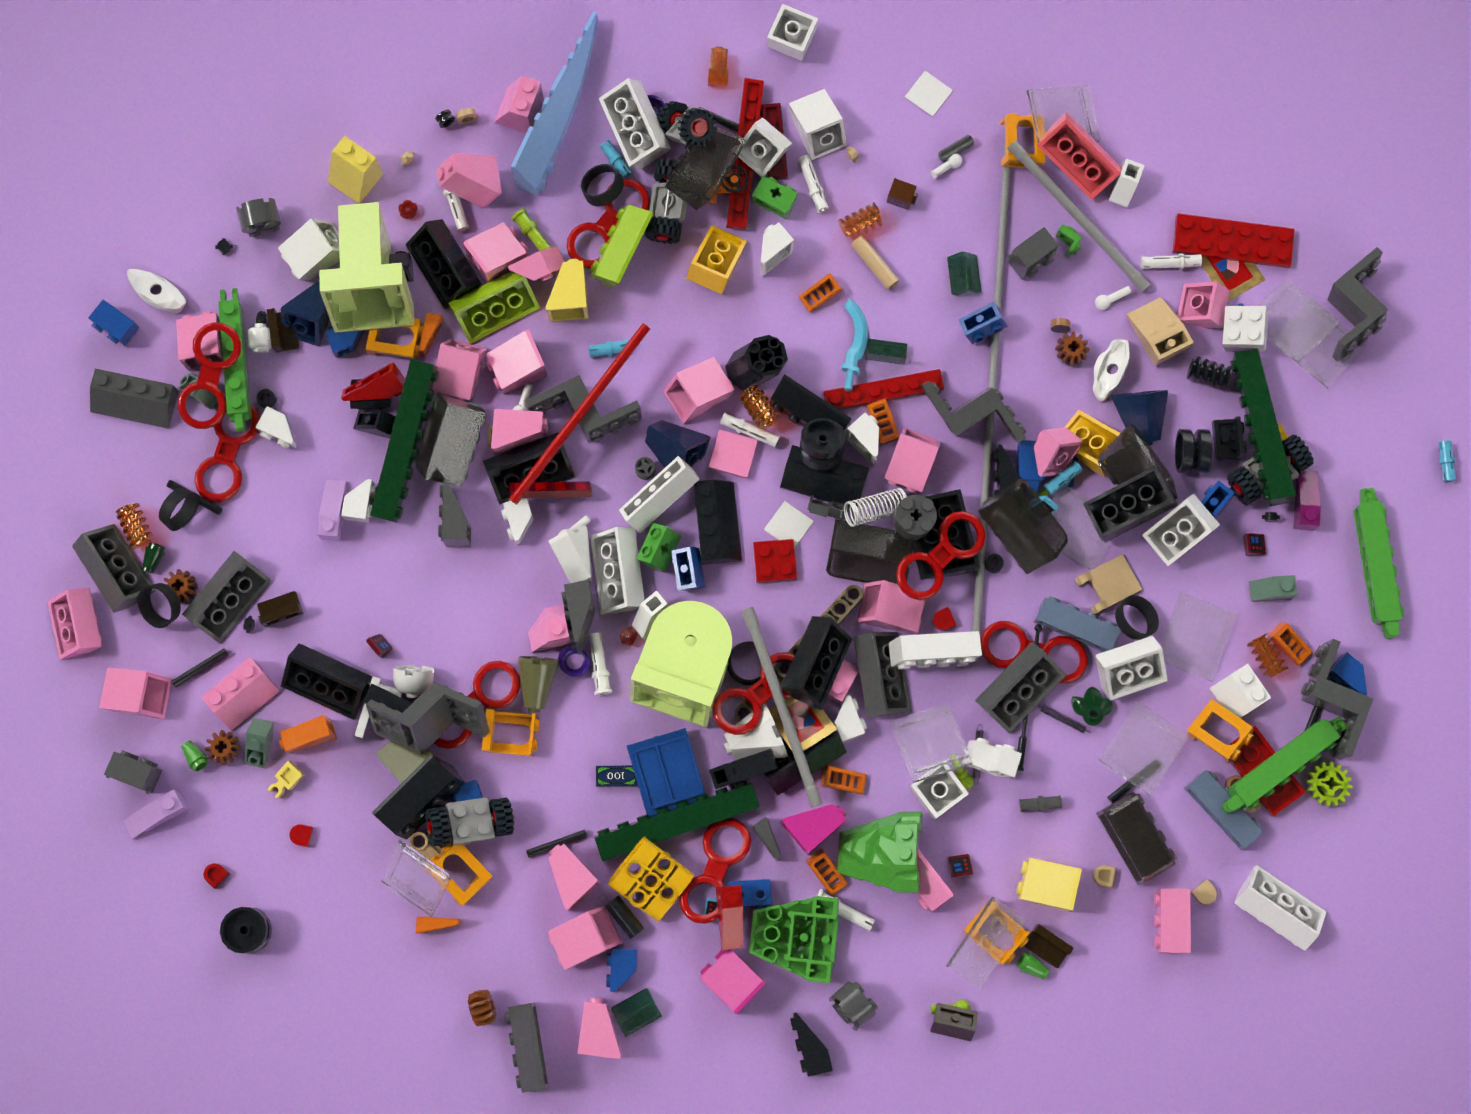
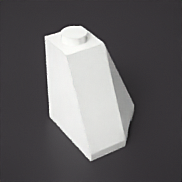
[548,526,592,585]
[724,703,788,760]

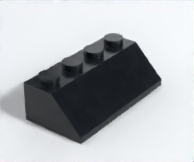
[405,219,482,309]
[770,374,852,434]
[483,433,575,505]
[780,445,869,509]
[1083,466,1178,543]
[694,479,742,565]
[781,616,852,710]
[281,643,372,720]
[763,731,847,796]
[372,754,465,840]

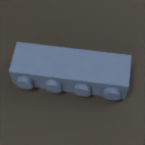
[1034,596,1121,652]
[1184,770,1263,850]

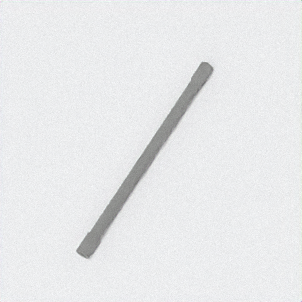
[1007,140,1150,292]
[742,607,823,808]

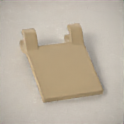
[1074,554,1143,614]

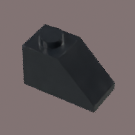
[389,251,414,282]
[353,410,396,437]

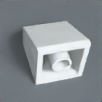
[789,89,847,160]
[278,218,340,281]

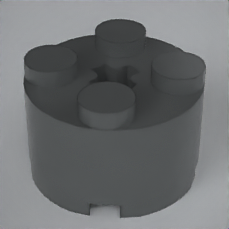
[236,198,281,237]
[892,495,937,540]
[829,981,878,1031]

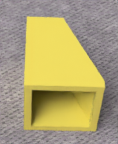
[328,136,383,204]
[546,259,589,322]
[1016,858,1082,912]

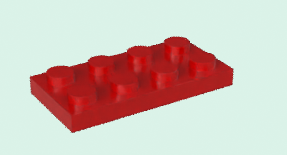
[1229,726,1306,817]

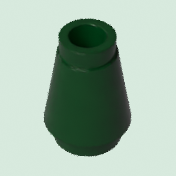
[142,542,165,573]

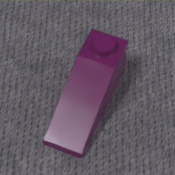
[1293,470,1321,531]

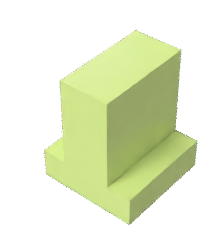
[319,202,415,333]

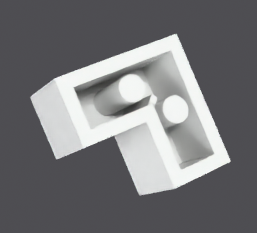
[962,738,1022,777]

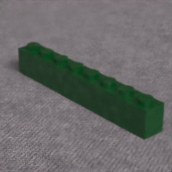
[1230,349,1296,507]
[370,359,439,522]
[594,780,760,861]

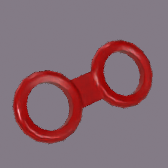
[566,178,650,269]
[177,322,242,429]
[194,404,260,502]
[896,511,986,600]
[980,621,1088,684]
[712,652,795,735]
[434,660,521,749]
[679,818,752,924]

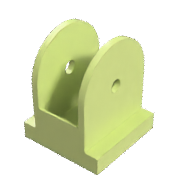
[630,601,732,728]

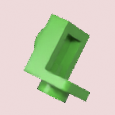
[1055,224,1082,258]

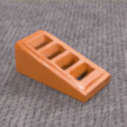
[798,273,843,312]
[419,313,444,357]
[866,399,899,445]
[1268,622,1313,666]
[820,766,867,795]
[806,849,848,896]
[416,916,461,934]

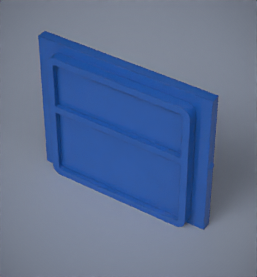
[627,728,705,816]

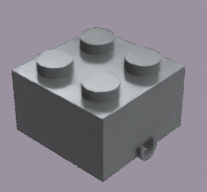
[1008,227,1059,280]
[104,750,162,794]

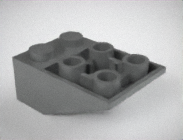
[438,479,471,547]
[561,580,595,655]

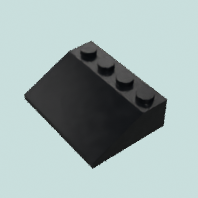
[911,489,980,580]

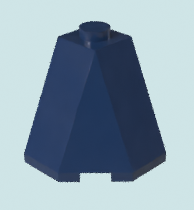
[280,281,330,346]
[1112,390,1168,446]
[645,420,710,470]

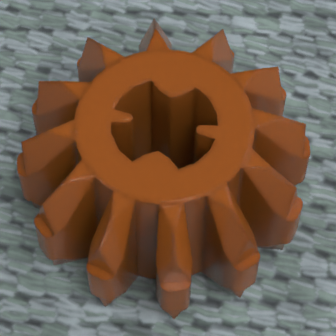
[1055,332,1090,366]
[164,569,198,604]
[205,730,241,766]
[468,990,497,1026]

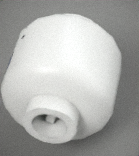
[247,323,273,353]

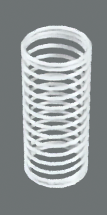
[844,488,907,527]

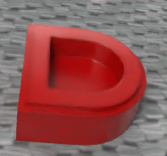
[932,607,957,631]
[289,824,314,848]
[203,863,230,889]

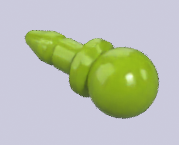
[951,755,974,790]

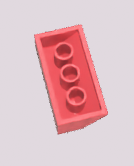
[1037,112,1121,200]

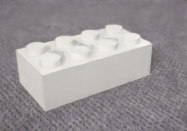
[599,78,671,169]
[889,631,982,670]

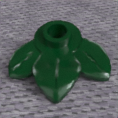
[1071,687,1112,726]

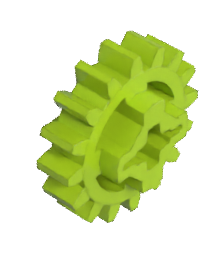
[1306,762,1353,807]

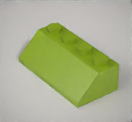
[590,204,653,288]
[449,271,540,344]

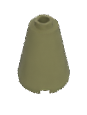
[518,656,559,712]

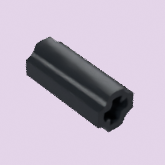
[605,895,644,939]

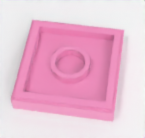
[709,429,758,479]

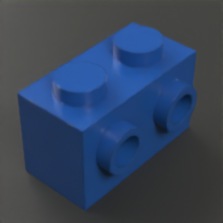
[88,299,139,346]
[958,302,1008,344]
[1201,480,1235,519]
[671,547,706,591]
[728,879,771,911]

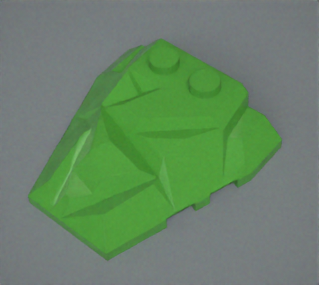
[837,811,923,893]
[749,896,839,983]

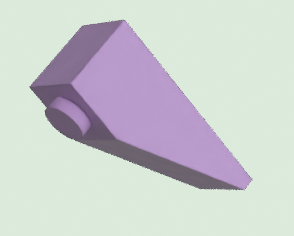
[317,480,347,541]
[123,789,189,839]

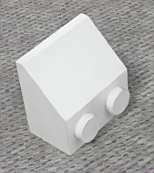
[733,118,792,177]
[760,222,794,276]
[845,413,879,466]
[1209,664,1271,718]

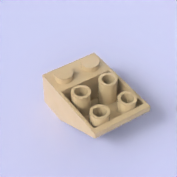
[1126,297,1194,366]

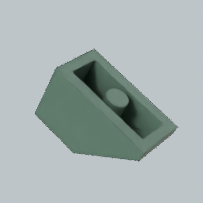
[1249,575,1297,602]

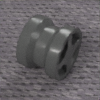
[635,457,655,480]

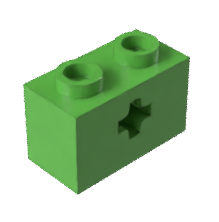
[752,176,798,219]
[636,523,681,573]

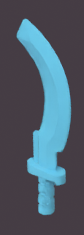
[841,299,868,392]

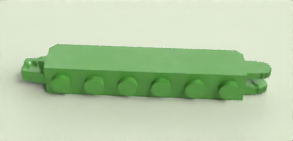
[218,288,252,433]
[1353,488,1404,639]
[1221,716,1346,813]

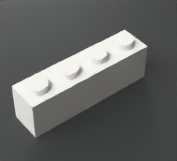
[619,456,699,533]

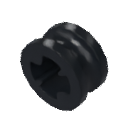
[435,109,455,128]
[257,389,276,408]
[985,554,1004,573]

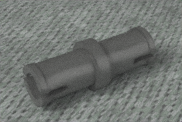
[1019,795,1062,812]

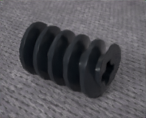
[1187,356,1232,389]

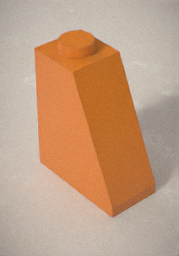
[279,715,337,753]

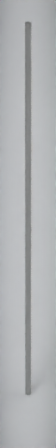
[972,140,1011,661]

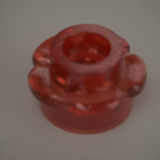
[398,200,418,219]
[619,626,637,646]

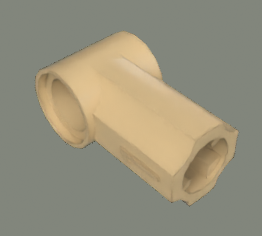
[409,832,448,862]

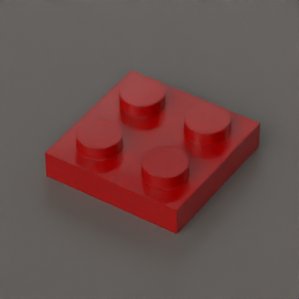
[753,539,797,583]

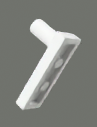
[354,677,402,739]

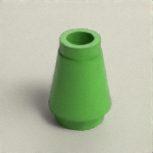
[181,740,209,772]
[1017,952,1049,980]

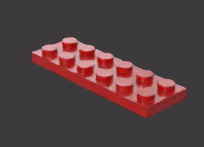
[1172,213,1295,268]

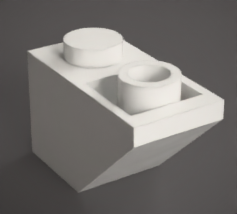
[1109,159,1145,208]
[256,407,297,449]
[341,479,377,523]
[501,498,534,545]
[632,591,669,640]
[834,695,867,743]

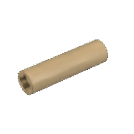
[851,235,900,291]

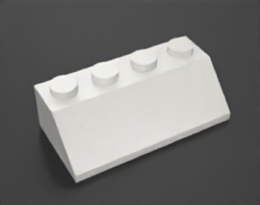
[590,527,645,615]
[1234,865,1326,951]

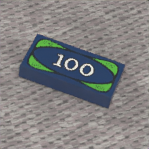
[596,765,637,787]

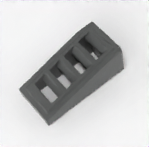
[752,817,781,861]

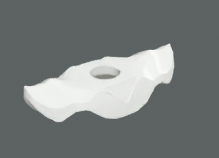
[127,269,186,314]
[1093,339,1129,402]

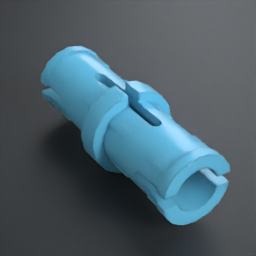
[600,140,632,179]
[588,339,628,358]
[1438,440,1457,482]
[1044,461,1083,496]

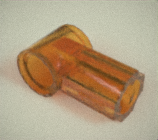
[708,47,728,87]

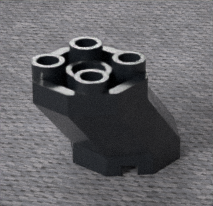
[725,335,788,391]

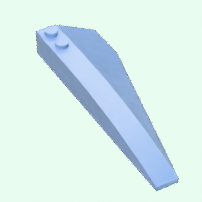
[511,11,598,196]

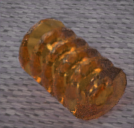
[838,202,882,240]
[740,385,781,429]
[116,503,153,549]
[1247,632,1289,678]

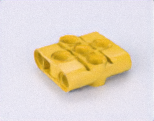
[607,837,694,922]

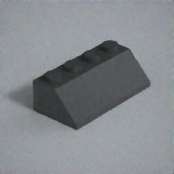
[90,368,179,429]
[72,524,156,613]
[182,551,271,644]
[853,632,912,718]
[975,642,1066,734]
[506,1002,549,1093]

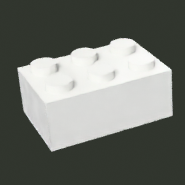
[1142,494,1220,566]
[1095,636,1168,700]

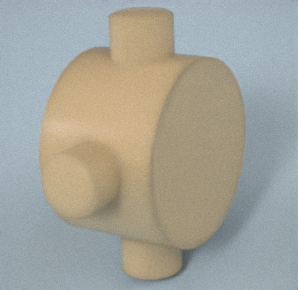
[846,146,859,162]
[401,151,415,165]

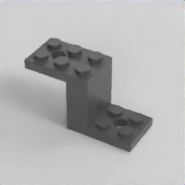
[1327,247,1388,362]
[525,375,642,443]
[920,381,1026,443]
[1301,639,1373,760]
[366,682,490,755]

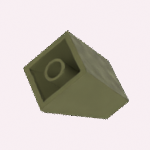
[376,741,436,783]

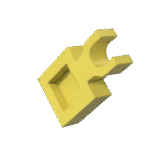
[268,761,305,798]

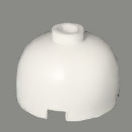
[393,665,434,698]

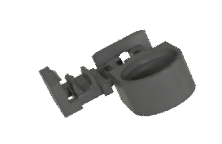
[807,495,849,520]

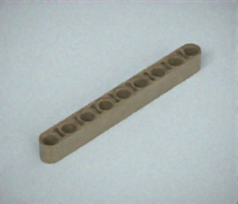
[734,584,863,723]

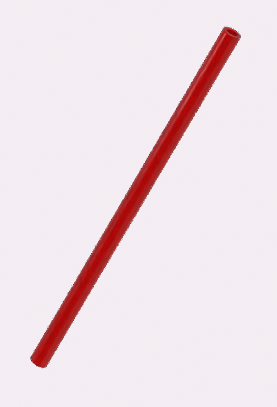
[509,323,650,505]

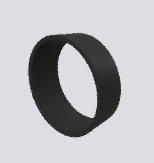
[581,164,624,206]
[159,487,199,531]
[138,583,181,628]
[1115,595,1159,640]
[727,641,770,685]

